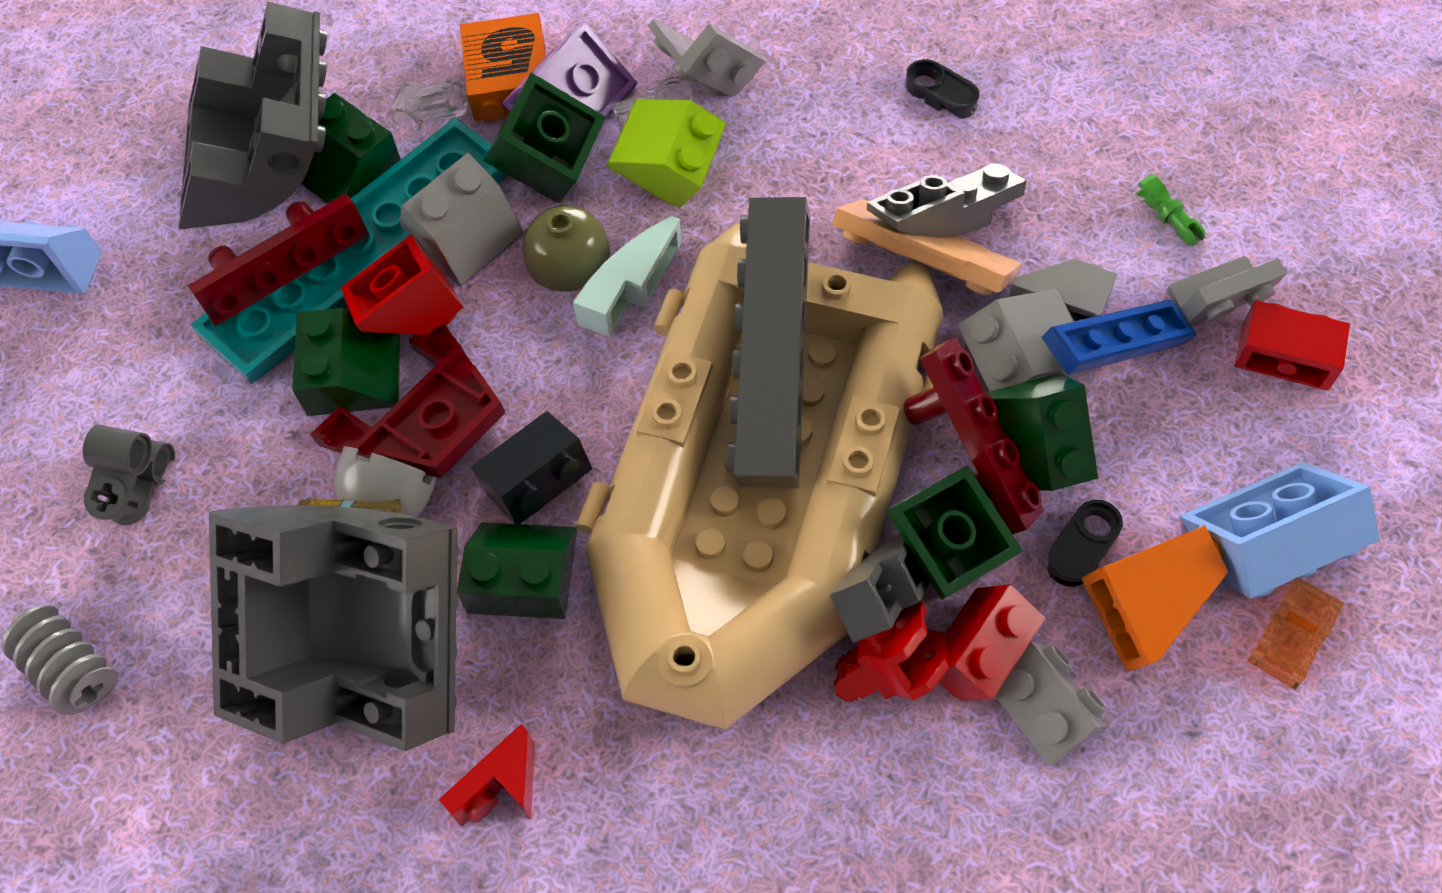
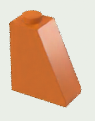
[1081,525,1228,672]

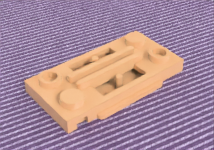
[831,199,1022,295]

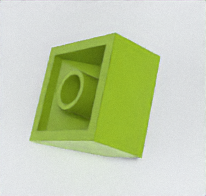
[606,99,727,207]

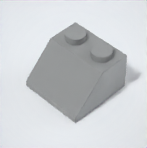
[400,153,524,286]
[957,289,1093,392]

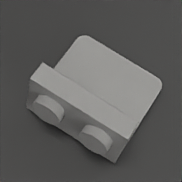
[648,19,766,97]

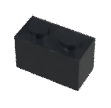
[471,411,593,526]

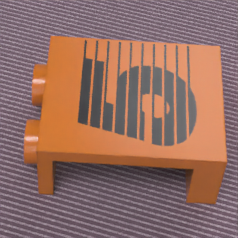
[460,13,546,122]

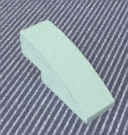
[573,216,682,337]

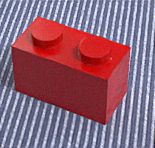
[1234,300,1350,391]
[926,584,1046,701]

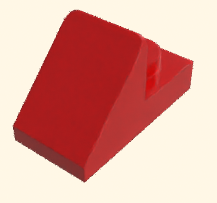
[438,724,535,827]

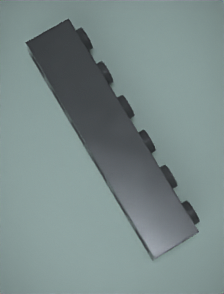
[727,197,810,488]

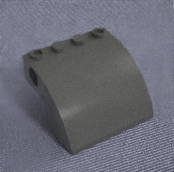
[179,1,327,229]
[209,505,459,752]

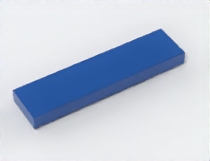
[1041,299,1197,375]

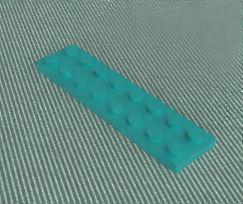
[190,117,508,384]

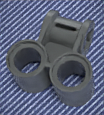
[82,425,176,525]

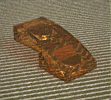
[1247,578,1344,690]

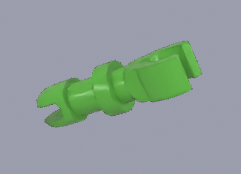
[1136,174,1206,246]

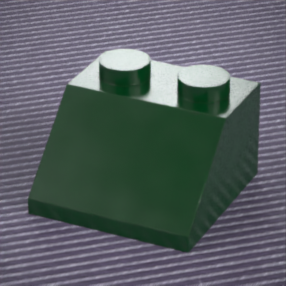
[484,72,606,203]
[301,92,401,204]
[292,308,400,416]
[986,373,1098,491]
[886,465,1023,600]
[456,522,577,619]

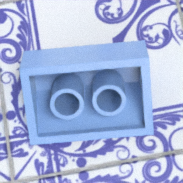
[0,221,102,294]
[1179,462,1380,599]

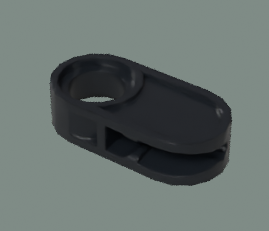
[905,59,979,119]
[1047,499,1123,587]

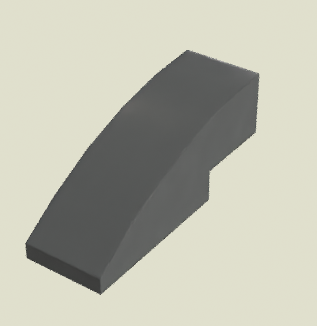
[829,533,930,643]

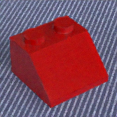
[340,234,464,335]

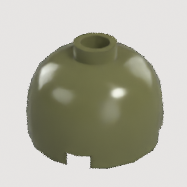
[523,205,611,292]

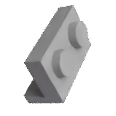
[1167,256,1288,325]
[995,641,1109,766]

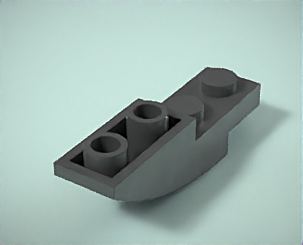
[866,163,1026,238]

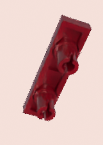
[187,194,370,327]
[903,337,1045,535]

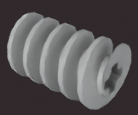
[1,605,118,715]

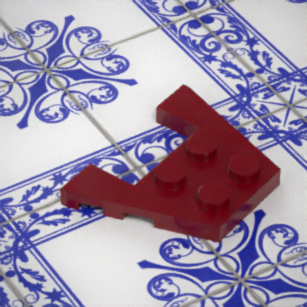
[310,326,506,478]

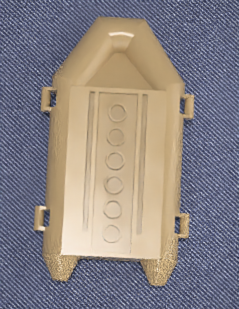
[576,223,943,730]

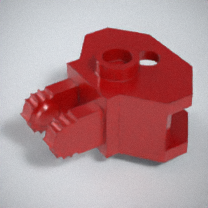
[834,601,950,703]

